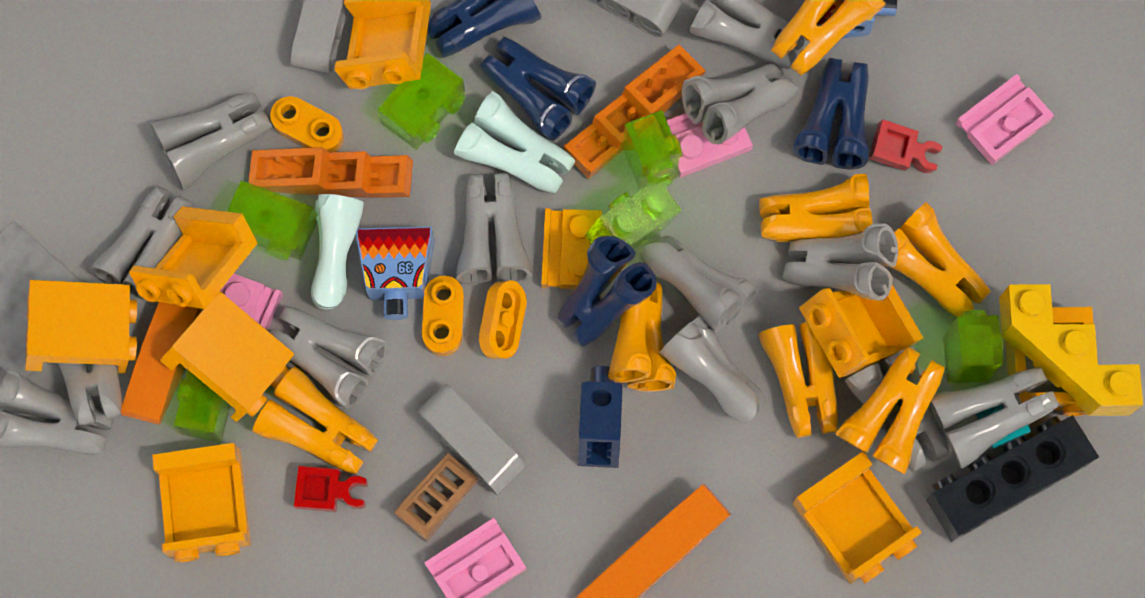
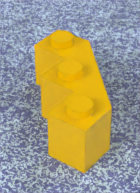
[999,284,1143,416]

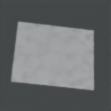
[0,221,81,377]

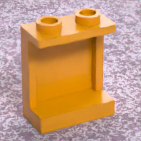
[334,0,431,89]
[129,206,258,309]
[25,280,137,373]
[799,285,924,378]
[159,291,294,422]
[152,443,251,562]
[793,451,922,584]

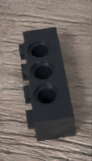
[926,415,1099,542]

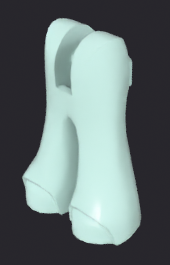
[454,91,576,194]
[311,194,364,311]

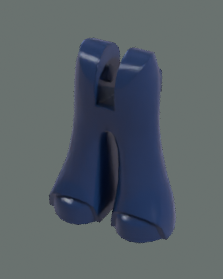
[427,0,542,58]
[479,37,596,141]
[793,58,869,170]
[558,236,657,347]

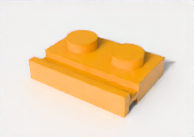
[541,208,602,289]

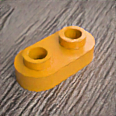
[270,96,344,153]
[422,276,465,356]
[479,280,527,359]

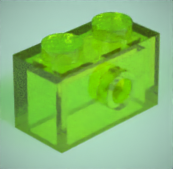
[377,52,466,150]
[623,110,683,192]
[585,179,682,249]
[227,180,317,261]
[943,310,1003,383]
[174,370,231,443]

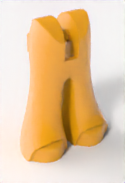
[771,0,886,76]
[759,174,873,242]
[891,202,991,320]
[608,282,676,391]
[758,322,838,438]
[835,347,945,475]
[252,367,378,475]

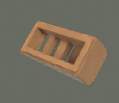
[394,453,480,542]

